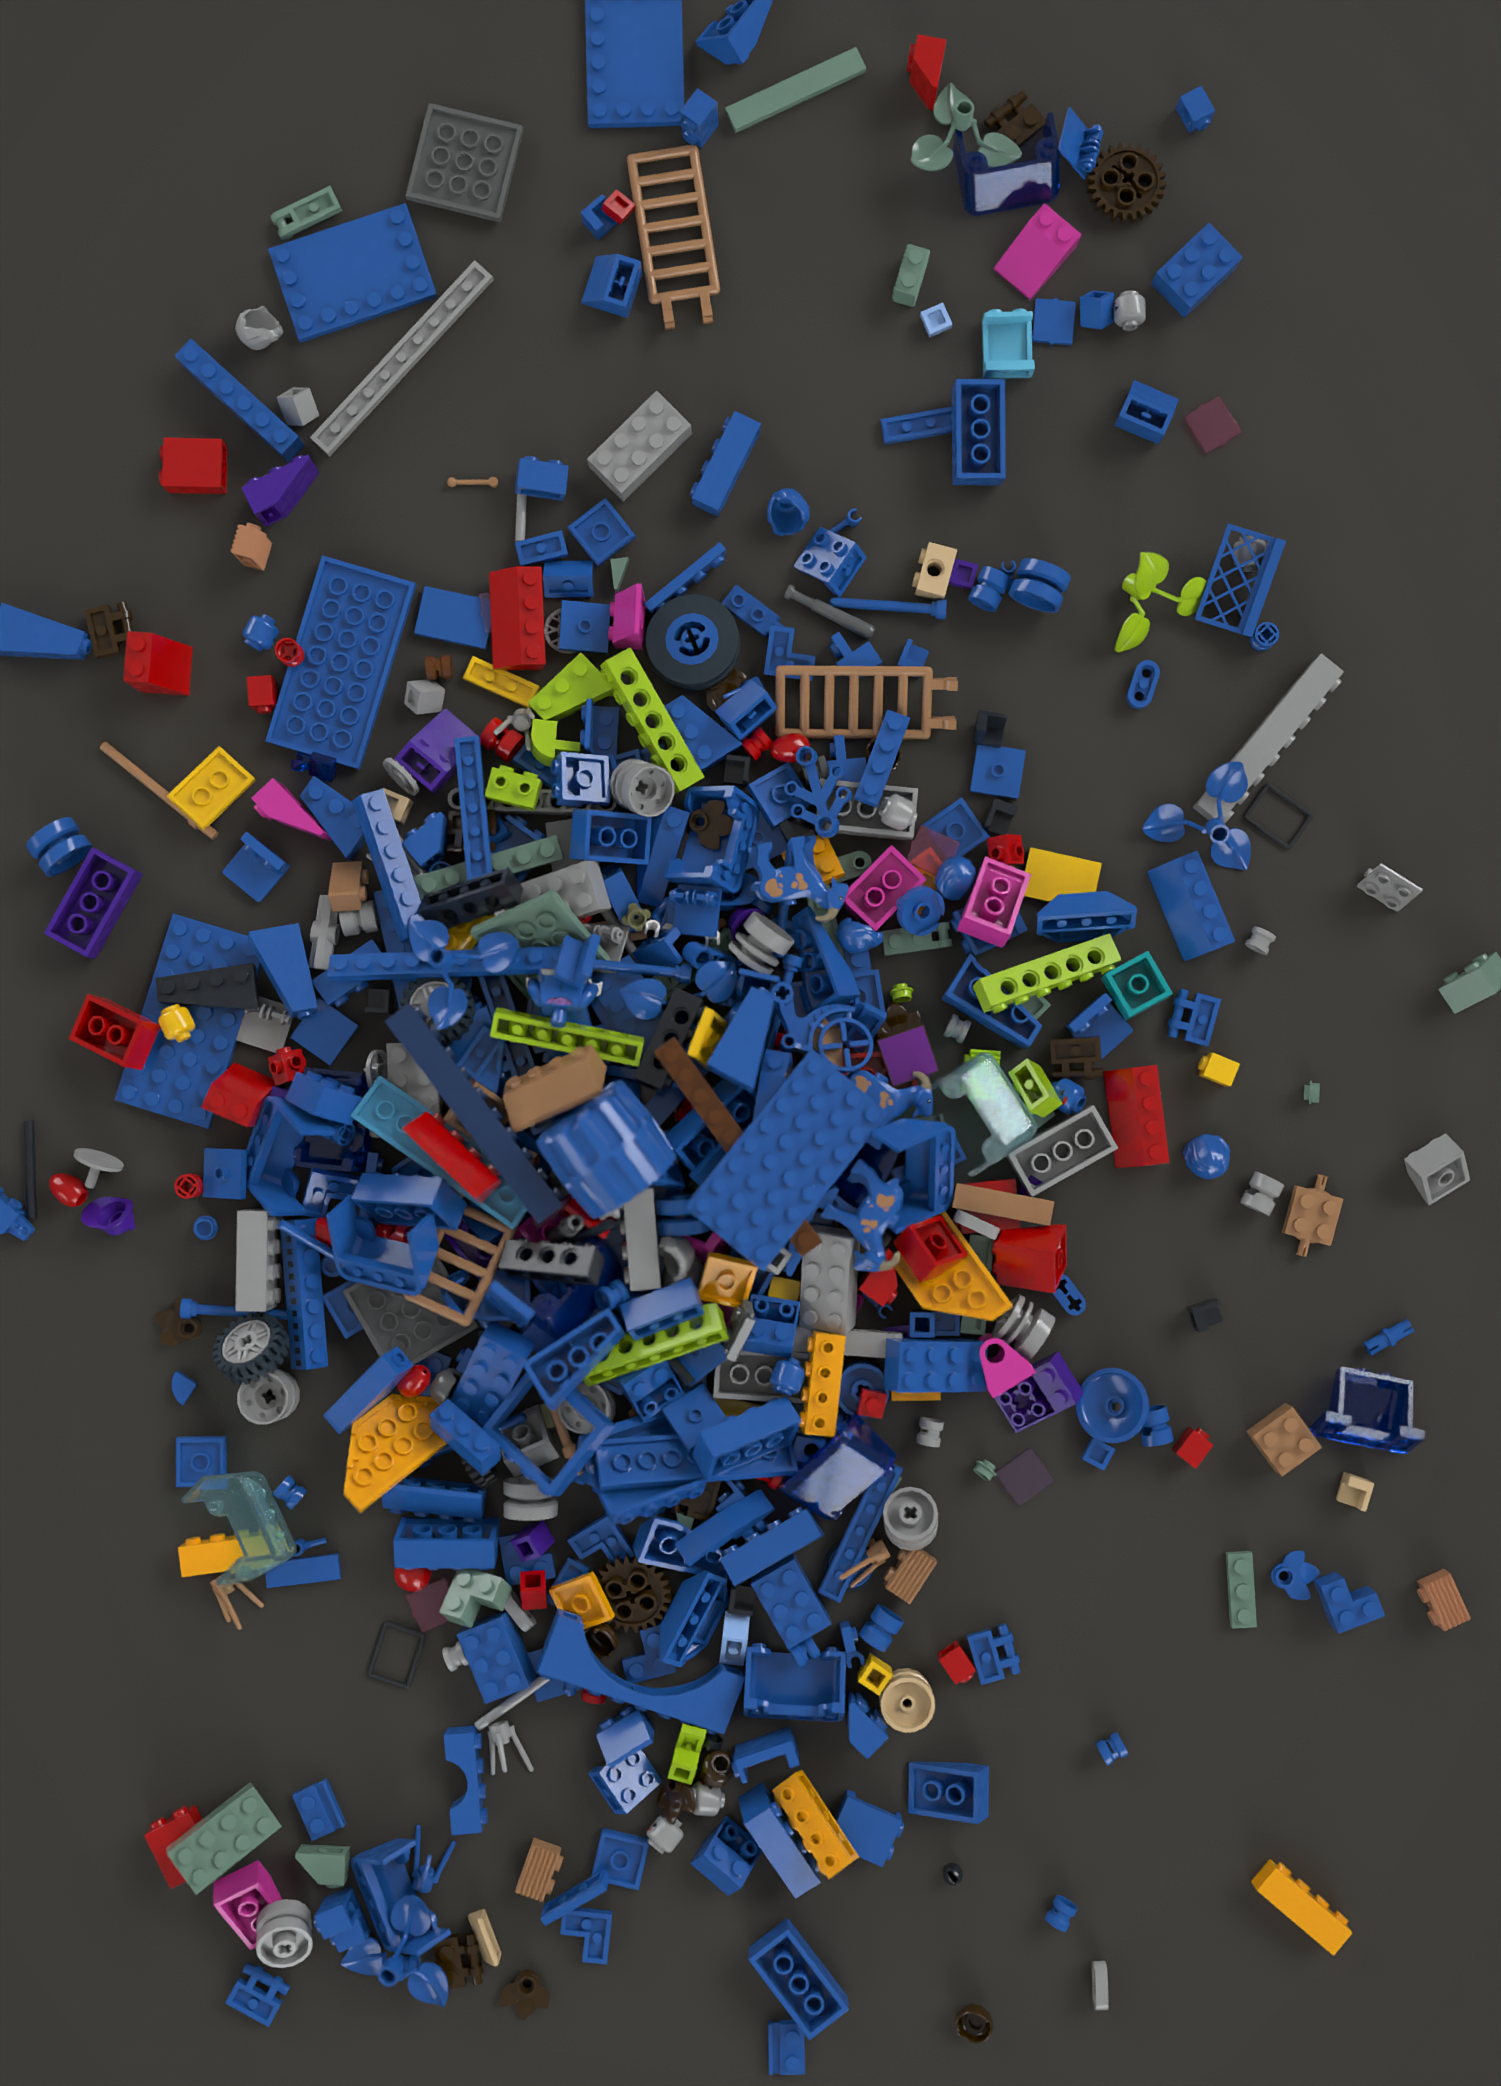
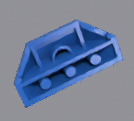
[1036,891,1137,943]
[659,1570,729,1668]

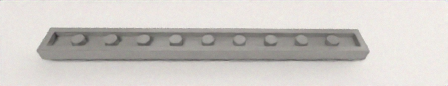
[310,260,494,457]

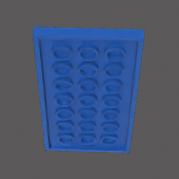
[265,555,417,770]
[115,913,261,1129]
[684,1049,889,1272]

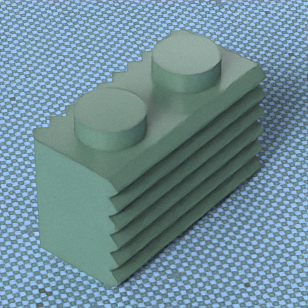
[892,244,930,307]

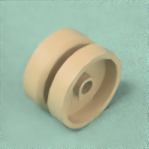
[879,1668,935,1733]

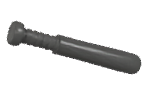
[784,585,875,639]

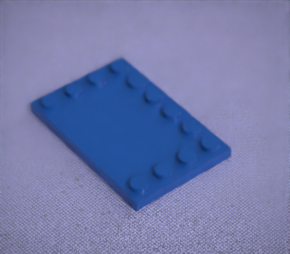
[585,0,684,128]
[268,203,438,343]

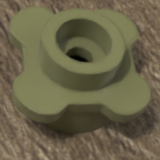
[621,903,651,932]

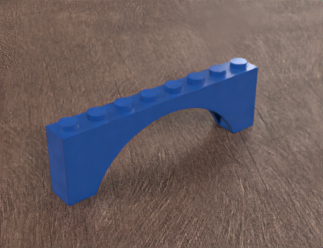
[536,1608,745,1734]

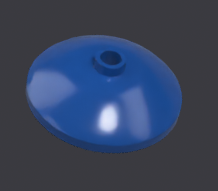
[1076,1368,1149,1443]

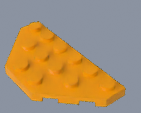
[895,1211,1013,1321]
[344,1394,475,1513]

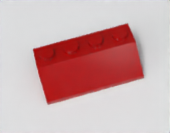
[489,566,546,670]
[1103,1065,1170,1168]
[403,1111,502,1204]

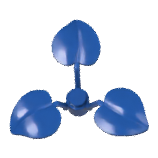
[1142,761,1251,870]
[409,920,519,1030]
[620,961,737,1068]
[341,1895,449,2007]

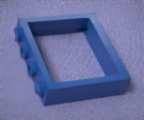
[482,1372,616,1497]

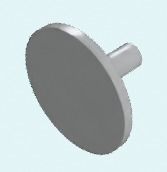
[73,1148,124,1189]

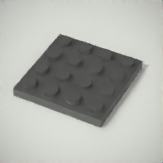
[406,103,524,223]
[343,1257,478,1365]

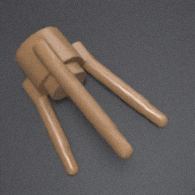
[839,1538,891,1588]
[210,1572,264,1630]

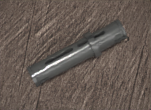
[548,1214,584,1243]

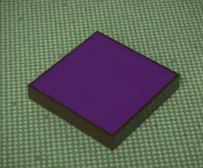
[876,1024,940,1087]

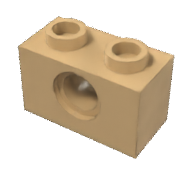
[912,542,957,601]

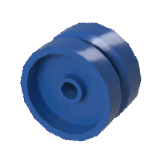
[1008,558,1071,613]
[26,817,93,877]
[654,1193,710,1236]
[838,1360,889,1418]

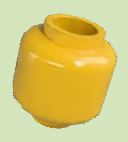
[158,1004,196,1043]

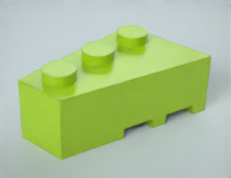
[528,653,614,721]

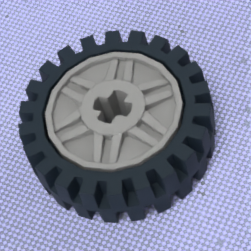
[399,977,476,1047]
[212,1312,290,1385]

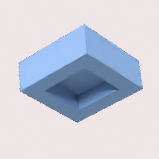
[920,303,953,338]

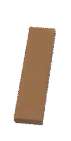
[952,1183,1054,1226]

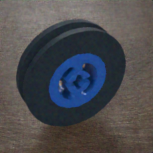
[646,594,740,691]

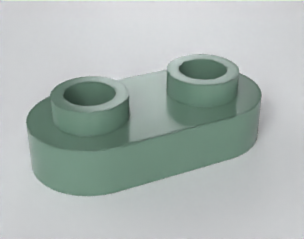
[836,851,872,883]

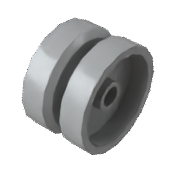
[503,1476,558,1521]
[883,1487,938,1551]
[256,1899,313,1968]

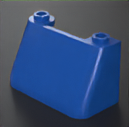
[664,785,759,893]
[743,1643,846,1722]

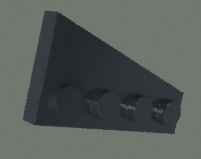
[156,963,260,1012]

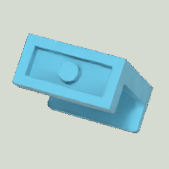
[982,309,1035,379]

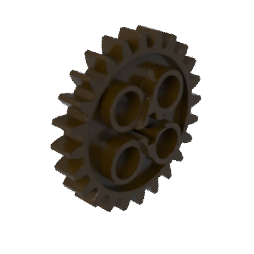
[1086,142,1167,224]
[596,1553,672,1633]

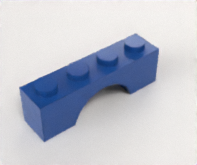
[444,1725,488,1835]

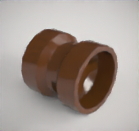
[425,654,453,680]

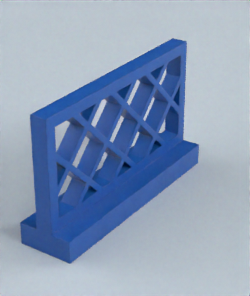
[1194,523,1286,637]

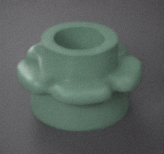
[1304,1080,1320,1104]
[973,1459,996,1481]

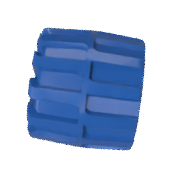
[537,1080,676,1218]

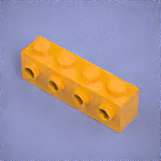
[798,1331,846,1437]
[772,1770,859,1879]

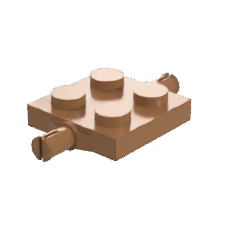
[1282,1174,1343,1257]

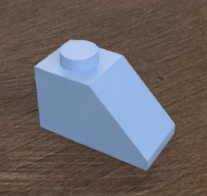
[719,1611,750,1666]

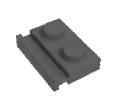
[722,1299,756,1361]

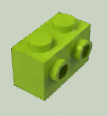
[485,765,543,812]
[1008,1058,1063,1118]

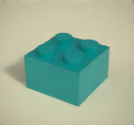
[1101,951,1173,1021]

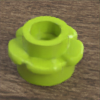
[890,983,914,1003]

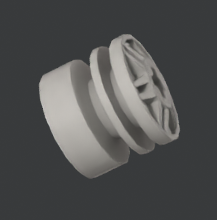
[610,759,674,817]
[728,911,794,975]
[991,1294,1055,1360]
[237,1369,300,1424]
[557,1381,616,1434]

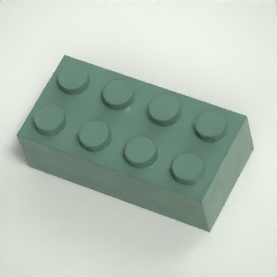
[166,1782,282,1895]

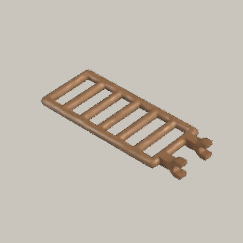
[627,145,720,330]
[775,665,958,739]
[404,1150,541,1326]

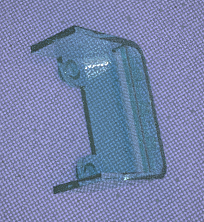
[930,1053,1037,1177]
[182,1471,296,1586]

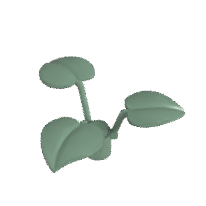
[911,82,1022,171]

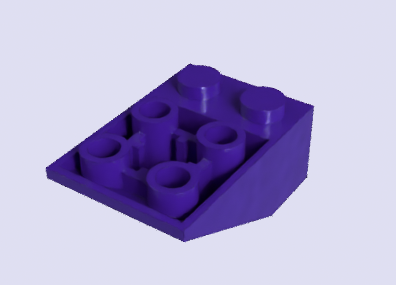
[241,455,320,527]
[394,708,477,795]
[995,1351,1084,1433]

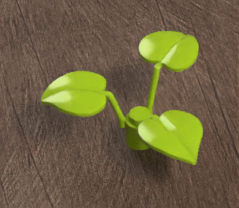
[1115,552,1207,652]

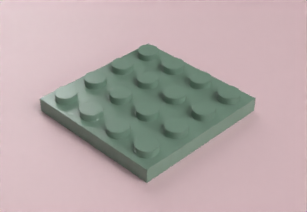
[470,889,610,1000]

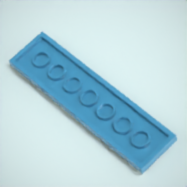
[350,1076,528,1230]

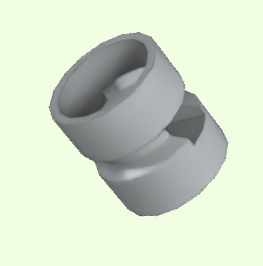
[339,900,380,937]
[1240,1171,1285,1216]

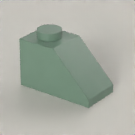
[295,1844,350,1888]

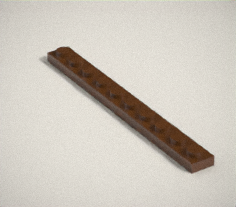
[654,1037,822,1257]

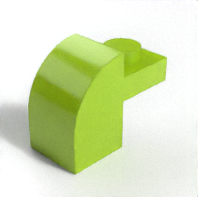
[530,719,580,767]
[668,1723,706,1785]

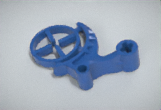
[770,982,873,1073]

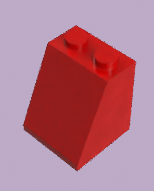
[124,631,193,696]
[201,1062,275,1127]
[992,1224,1067,1293]

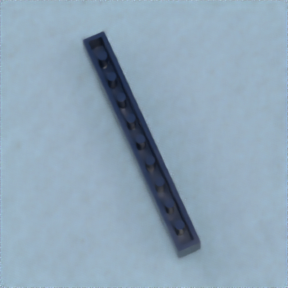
[385,1003,564,1224]

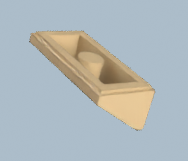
[468,1908,501,1967]

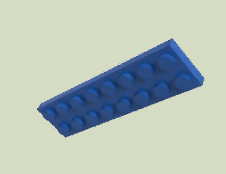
[595,1434,798,1491]

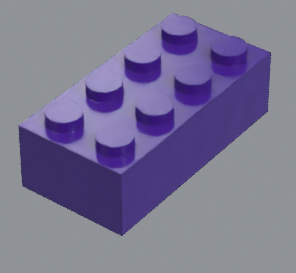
[44,847,143,959]

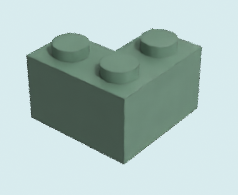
[1438,952,1501,1014]
[439,1568,512,1628]

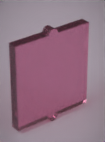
[1184,396,1241,454]
[907,825,960,876]
[406,1577,450,1633]

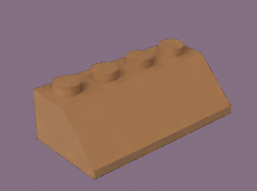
[502,1044,607,1133]

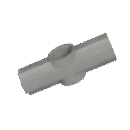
[309,895,340,970]

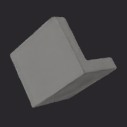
[276,387,319,426]
[404,679,445,715]

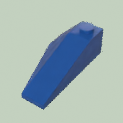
[695,0,773,64]
[637,806,690,907]
[792,906,860,1015]
[632,1516,730,1581]

